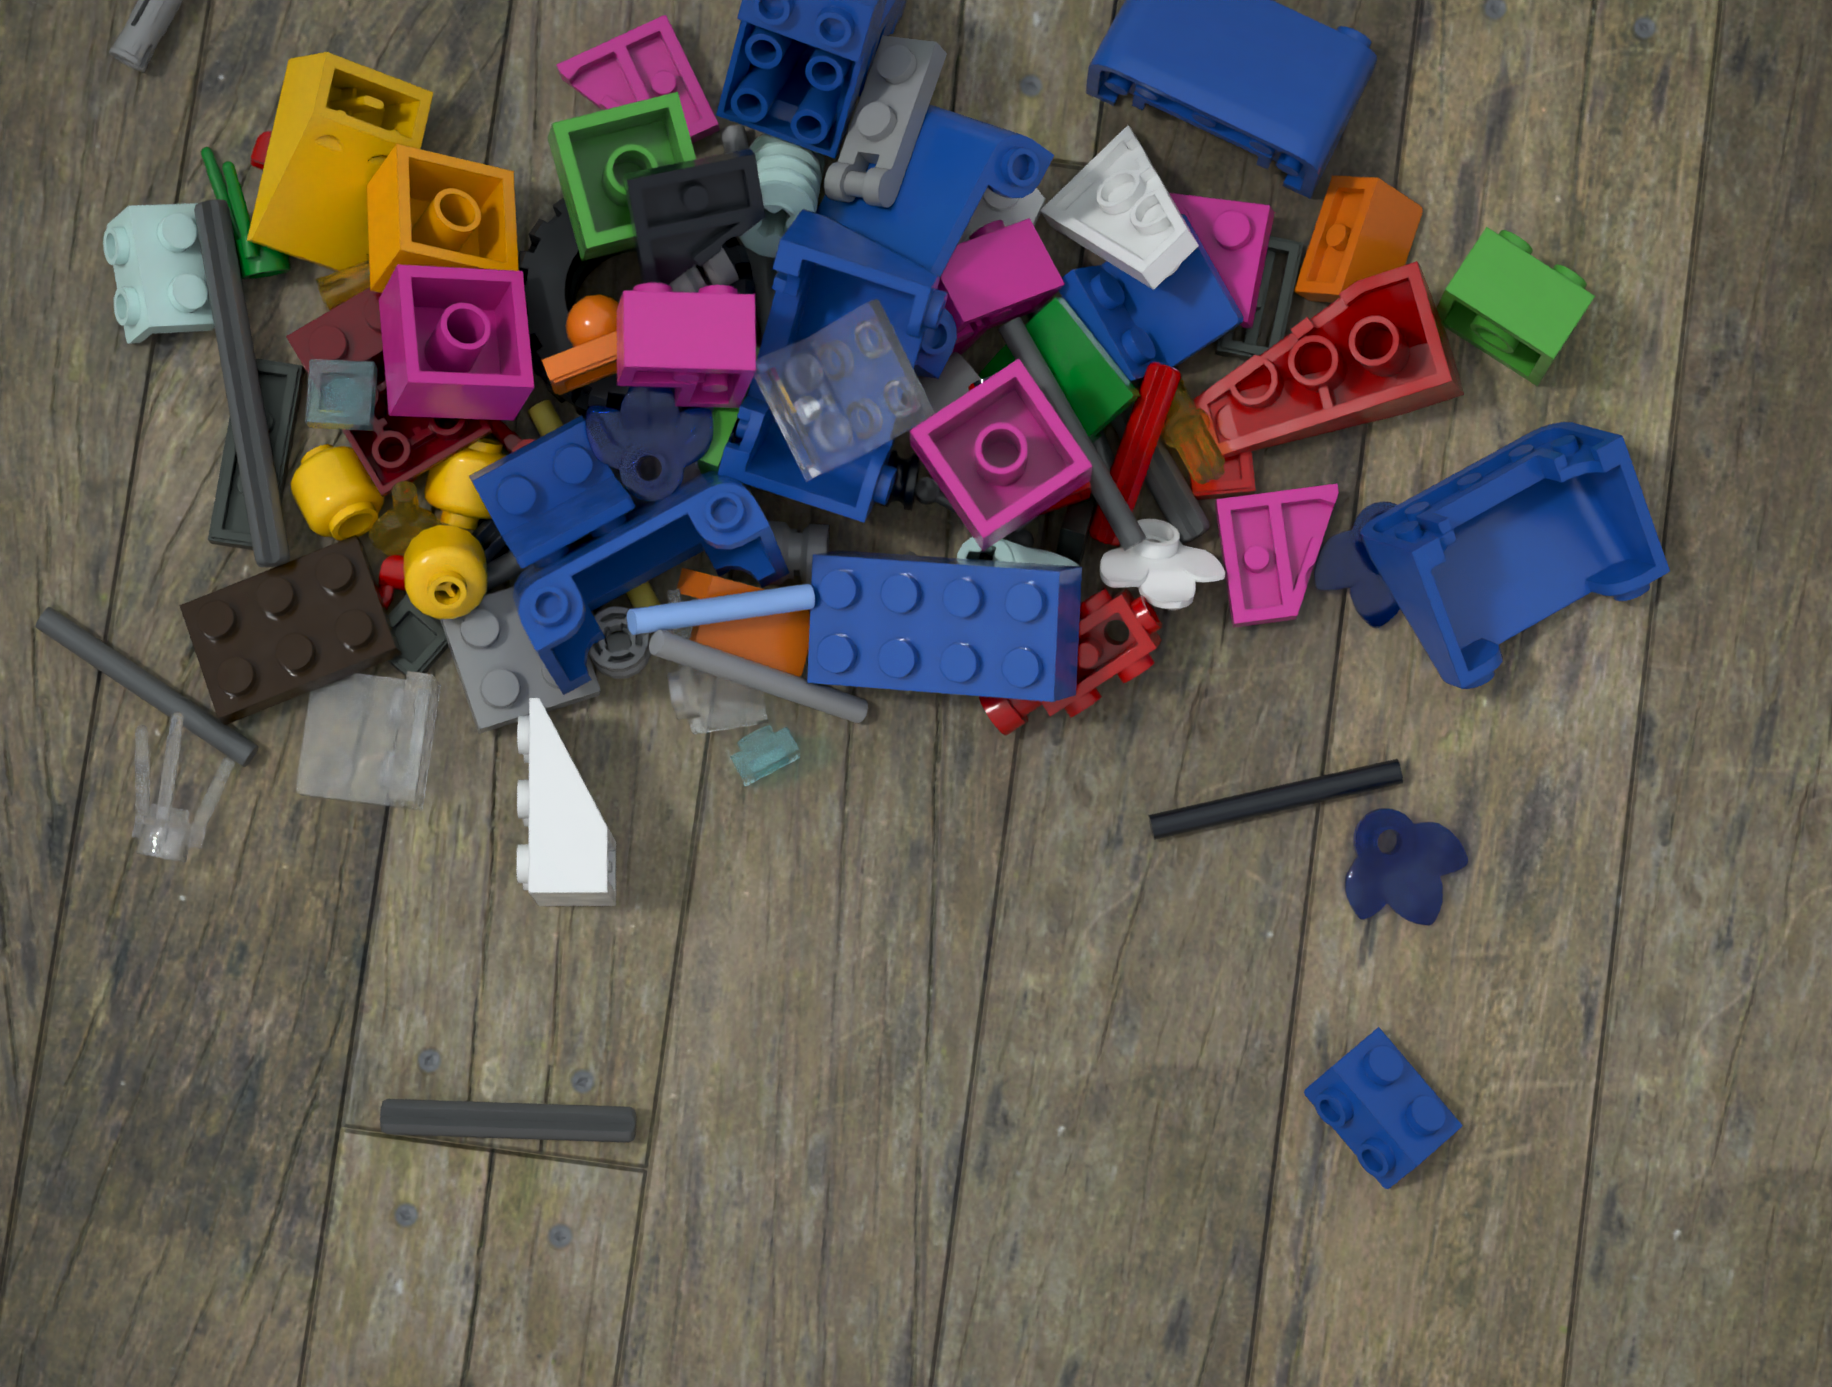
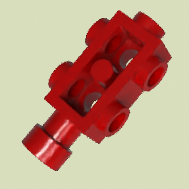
[979,587,1163,736]

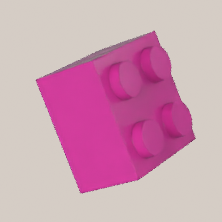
[379,264,534,421]
[910,359,1093,551]

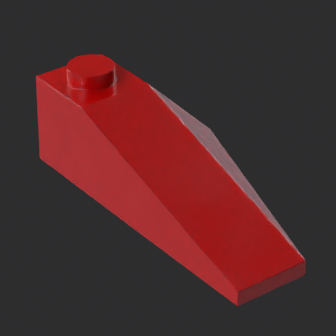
[1193,261,1464,461]

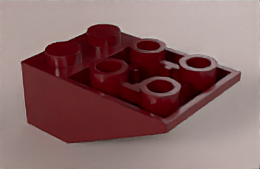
[286,287,493,497]

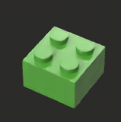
[547,92,696,261]
[1437,227,1595,386]

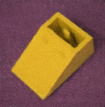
[247,52,433,278]

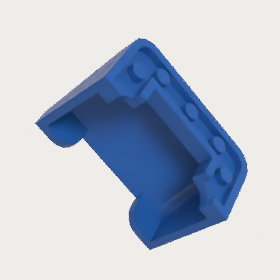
[1086,0,1377,199]
[816,104,1054,379]
[717,209,948,523]
[1361,422,1670,689]
[513,471,790,695]

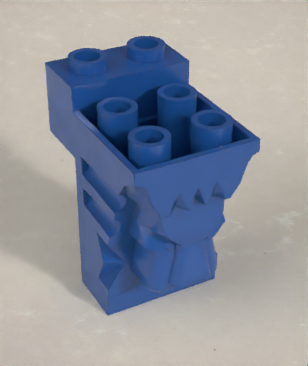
[716,0,907,159]

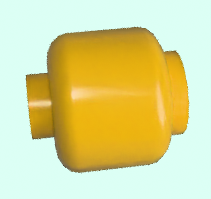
[424,438,506,530]
[290,444,384,541]
[403,525,488,619]

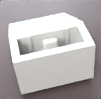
[517,698,616,906]

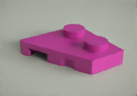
[1215,484,1339,628]

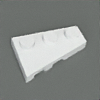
[1040,125,1199,290]

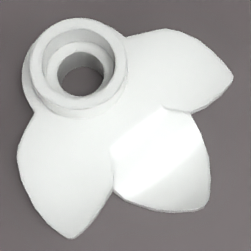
[1100,519,1225,610]

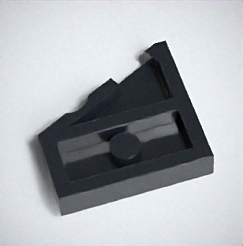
[623,149,765,285]

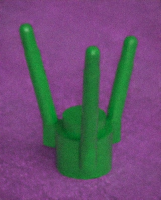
[201,147,291,279]

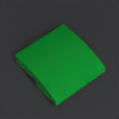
[978,297,1141,443]

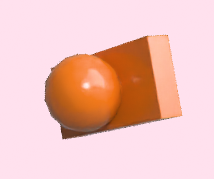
[542,294,619,395]

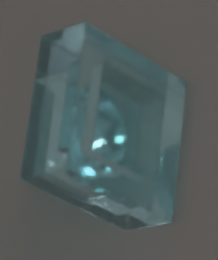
[305,359,378,431]
[730,725,801,787]

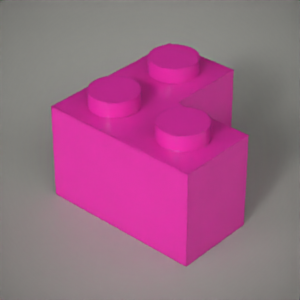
[937,218,1065,355]
[617,283,756,408]

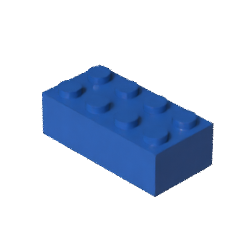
[807,550,1082,702]

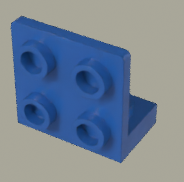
[1059,214,1244,388]
[469,415,636,568]

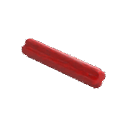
[1089,362,1181,546]

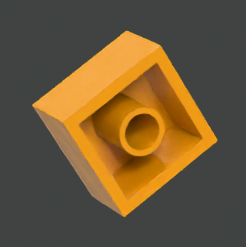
[367,144,519,293]

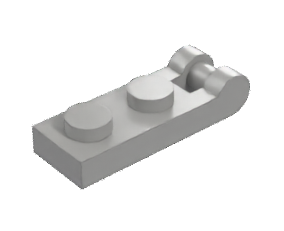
[824,35,947,208]

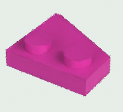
[557,14,720,143]
[1169,193,1275,329]

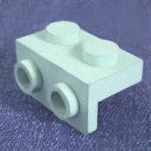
[103,203,215,344]

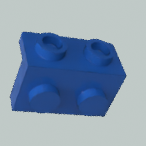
[1304,1027,1463,1189]

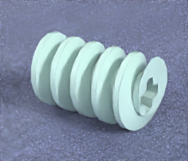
[738,133,825,258]

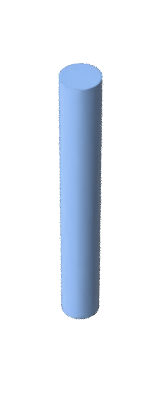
[627,584,815,635]

